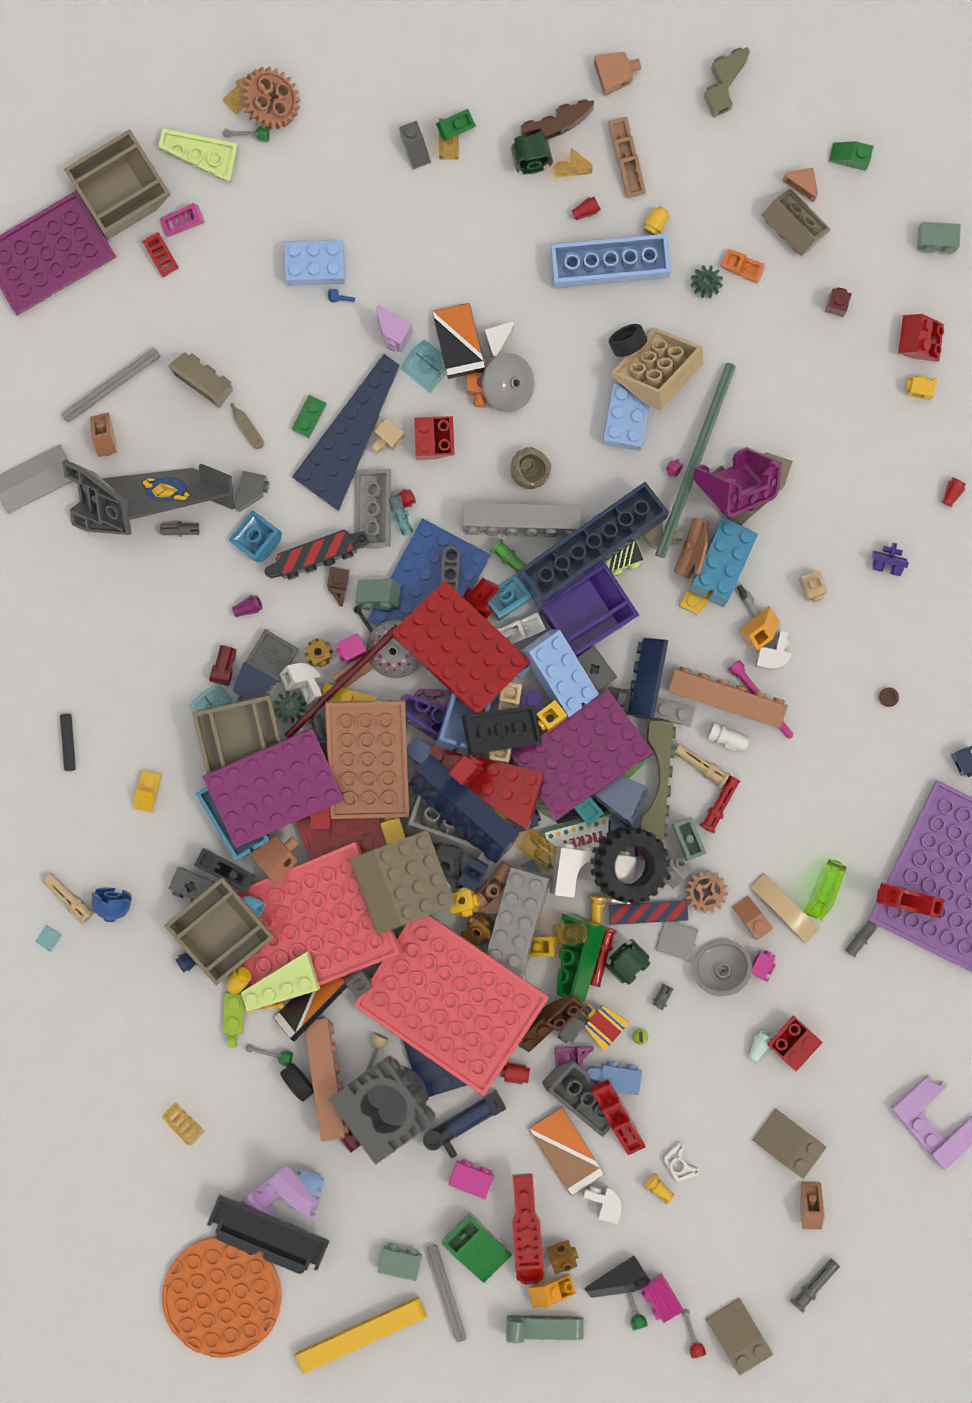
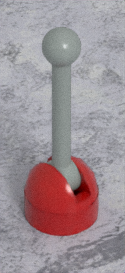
[682,1309,707,1359]

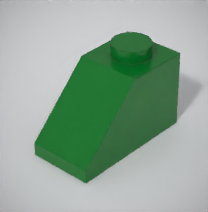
[829,141,874,171]

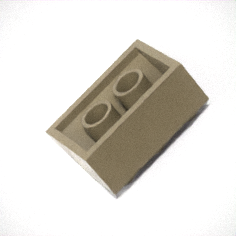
[761,189,831,256]
[168,352,233,408]

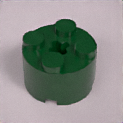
[511,132,553,175]
[605,939,651,985]

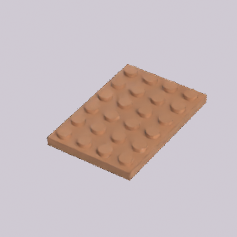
[326,700,410,819]

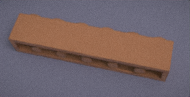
[668,666,788,728]
[305,1018,349,1142]

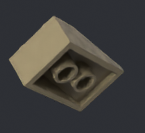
[753,1109,827,1179]
[706,1298,773,1376]

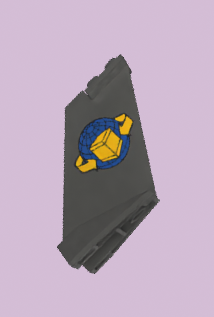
[62,460,235,535]

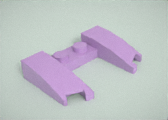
[890,1076,972,1170]
[240,1165,319,1220]

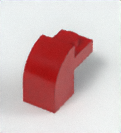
[463,578,499,619]

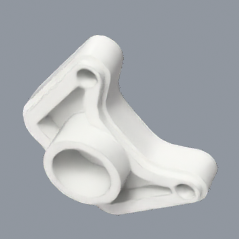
[663,1142,699,1182]

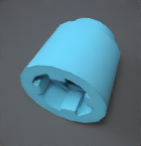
[242,896,265,917]

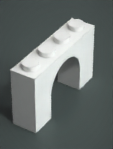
[550,844,637,904]

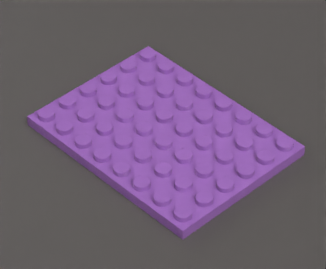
[868,780,972,972]

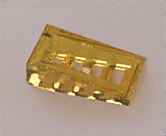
[162,1103,205,1145]

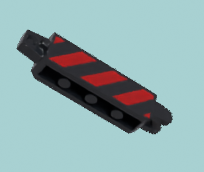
[265,529,369,580]

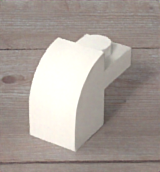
[755,631,792,670]
[279,663,322,705]
[583,1185,622,1225]

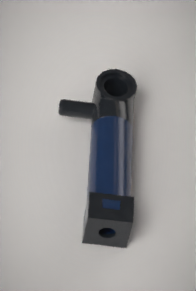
[423,1090,506,1158]

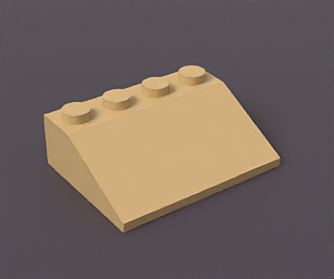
[611,328,703,410]

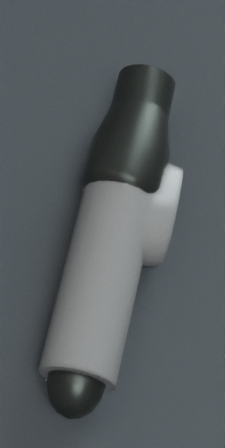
[736,584,760,617]

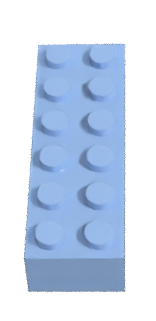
[550,234,671,288]

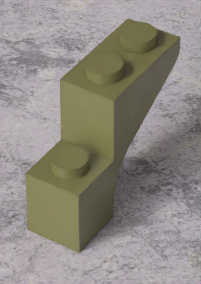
[704,47,750,118]

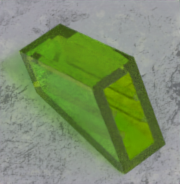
[804,859,847,921]

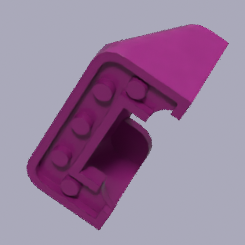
[693,447,782,517]

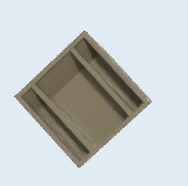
[64,129,171,240]
[192,693,281,774]
[350,830,455,935]
[164,877,275,985]

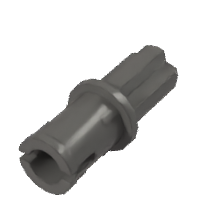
[160,522,199,537]
[845,921,877,958]

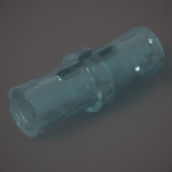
[389,495,413,536]

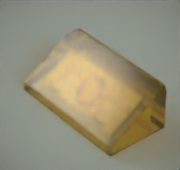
[439,118,458,160]
[517,828,556,871]

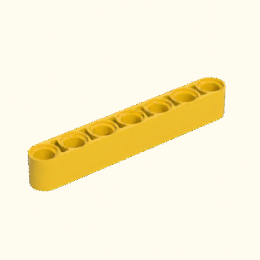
[294,1297,427,1374]

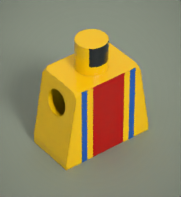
[581,1003,629,1051]

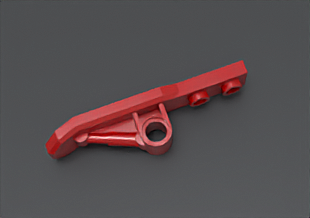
[512,1173,544,1285]

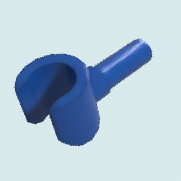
[328,289,355,303]

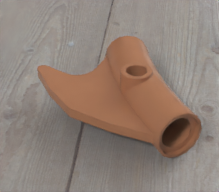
[674,518,709,579]
[474,861,512,915]

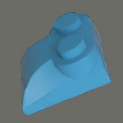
[229,511,282,563]

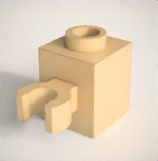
[371,417,405,455]
[799,570,828,602]

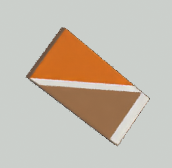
[529,1107,605,1196]

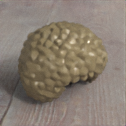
[510,447,551,489]

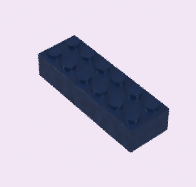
[409,754,520,864]

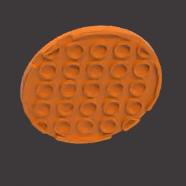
[162,1236,282,1358]

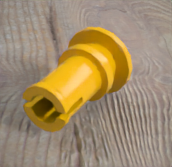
[588,894,608,924]
[643,1173,674,1204]

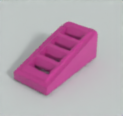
[160,203,205,237]

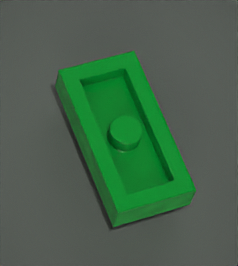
[436,109,476,141]
[292,395,327,438]

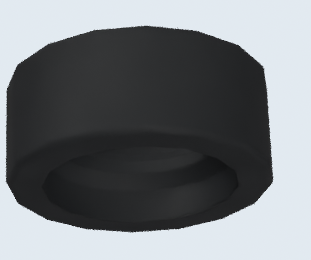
[609,324,647,357]
[280,1063,314,1102]

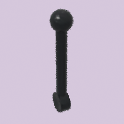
[354,606,373,633]

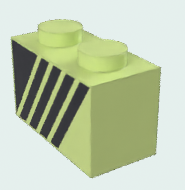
[605,540,644,577]

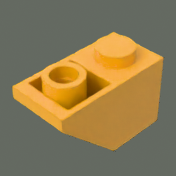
[738,606,779,650]
[528,1274,576,1308]

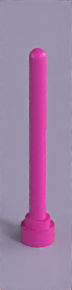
[728,660,793,739]

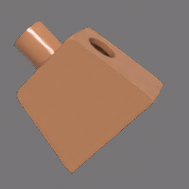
[594,52,641,96]
[250,836,300,885]

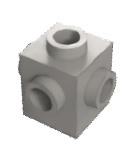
[664,853,692,889]

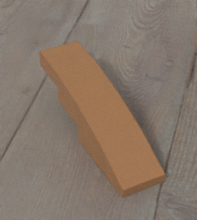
[608,117,646,198]

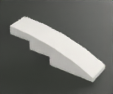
[497,612,548,645]

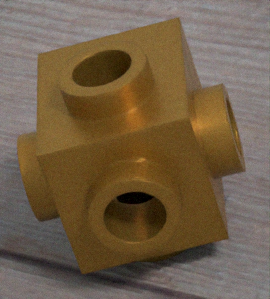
[304,638,334,668]
[462,912,495,946]
[546,1240,579,1275]

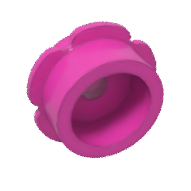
[666,459,683,477]

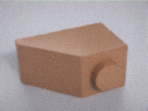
[90,413,117,457]
[732,896,773,940]
[800,1182,825,1230]

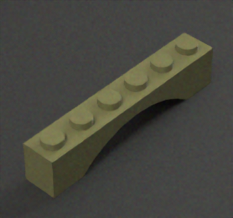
[639,720,676,840]

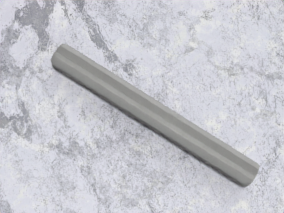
[427,1245,466,1342]

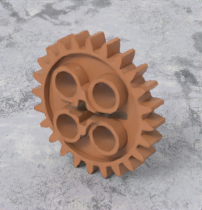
[239,66,301,130]

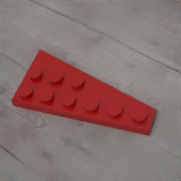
[428,745,544,831]

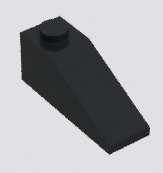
[194,848,256,893]
[584,1255,651,1298]

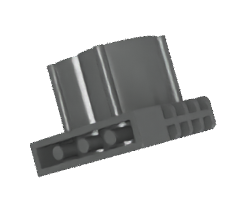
[329,1055,436,1165]

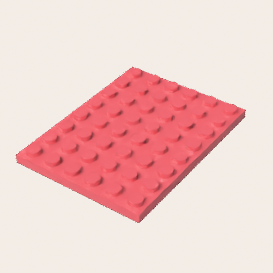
[236,842,402,1009]
[354,915,550,1096]

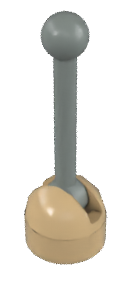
[364,1033,389,1073]

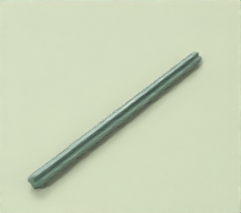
[655,363,736,558]

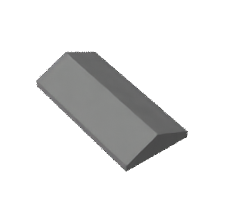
[0,445,73,514]
[355,469,391,549]

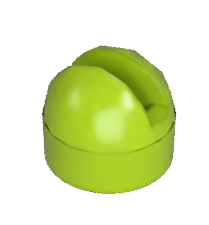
[632,1028,648,1045]

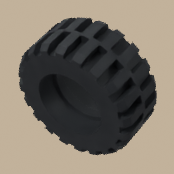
[590,826,670,904]

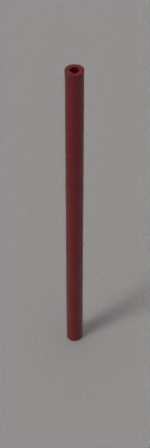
[284,624,397,738]

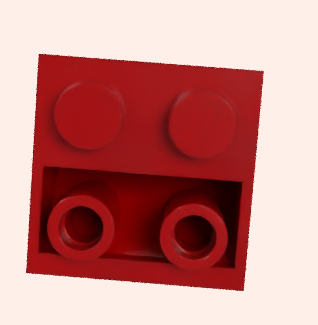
[898,314,944,362]
[414,416,455,460]
[767,1015,823,1072]

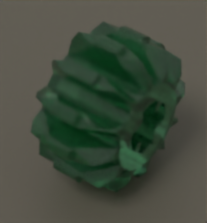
[690,265,723,298]
[274,691,307,723]

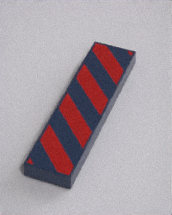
[608,901,688,925]

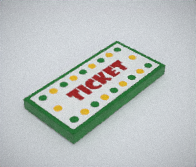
[541,813,627,869]

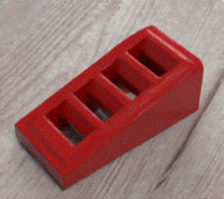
[142,232,179,277]

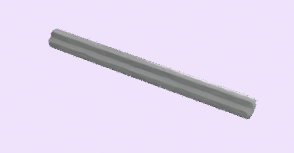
[62,348,160,422]

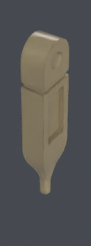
[230,403,264,449]

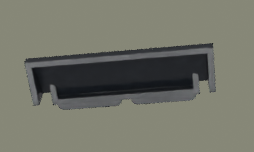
[207,1194,330,1274]

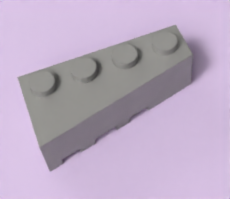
[404,795,482,859]

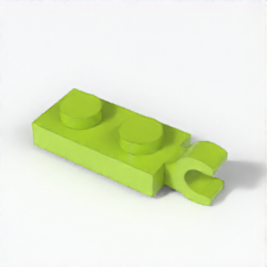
[223,993,245,1048]

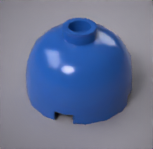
[91,888,132,922]

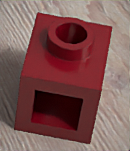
[825,287,852,317]

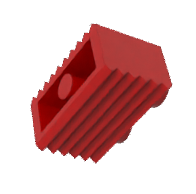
[448,754,484,786]

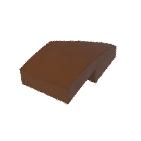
[327,566,350,607]

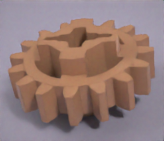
[685,871,728,913]

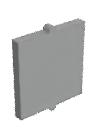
[656,922,698,961]

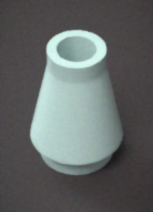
[748,1030,773,1061]

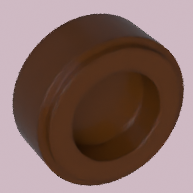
[878,687,899,707]

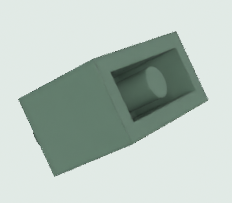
[917,222,961,254]
[355,579,401,611]
[672,817,707,861]
[378,1244,422,1281]

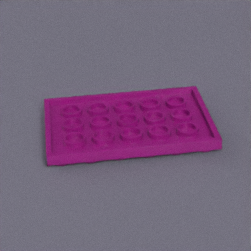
[0,190,116,316]
[511,689,654,821]
[203,728,344,848]

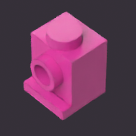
[752,950,776,982]

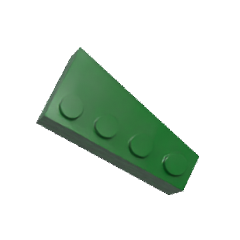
[556,913,606,1001]

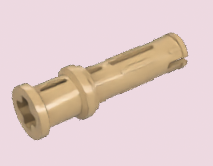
[674,743,730,788]
[42,873,95,925]

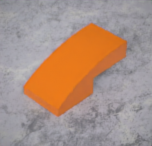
[721,249,765,284]

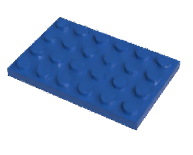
[367,518,491,626]

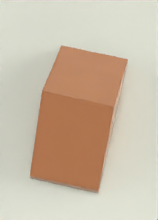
[782,168,818,202]

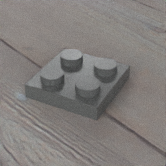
[246,629,299,682]

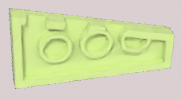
[158,128,238,183]
[241,951,320,1011]

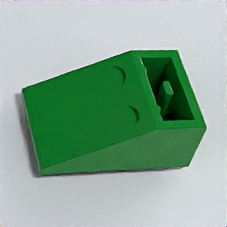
[442,1212,512,1283]

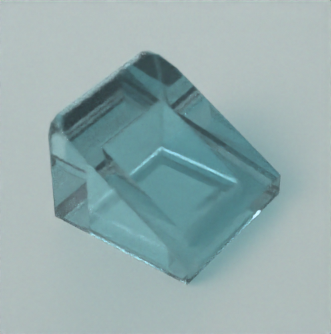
[36,925,63,952]

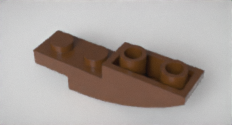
[520,99,594,140]
[518,995,586,1052]

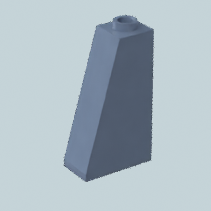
[592,776,648,827]

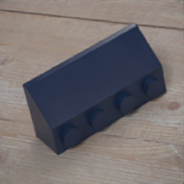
[628,638,668,720]

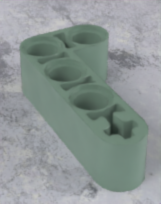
[506,1315,584,1343]

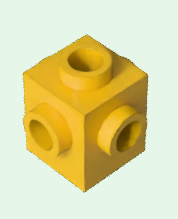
[450,888,480,918]

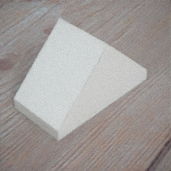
[485,322,514,359]

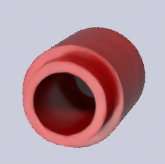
[501,1062,530,1085]

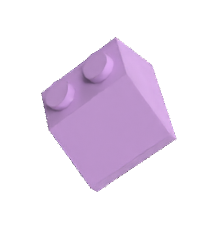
[376,305,413,353]

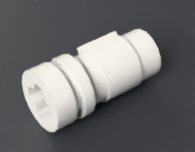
[707,722,750,752]

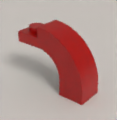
[876,883,945,919]

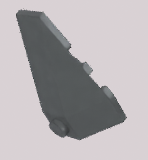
[542,1060,611,1137]

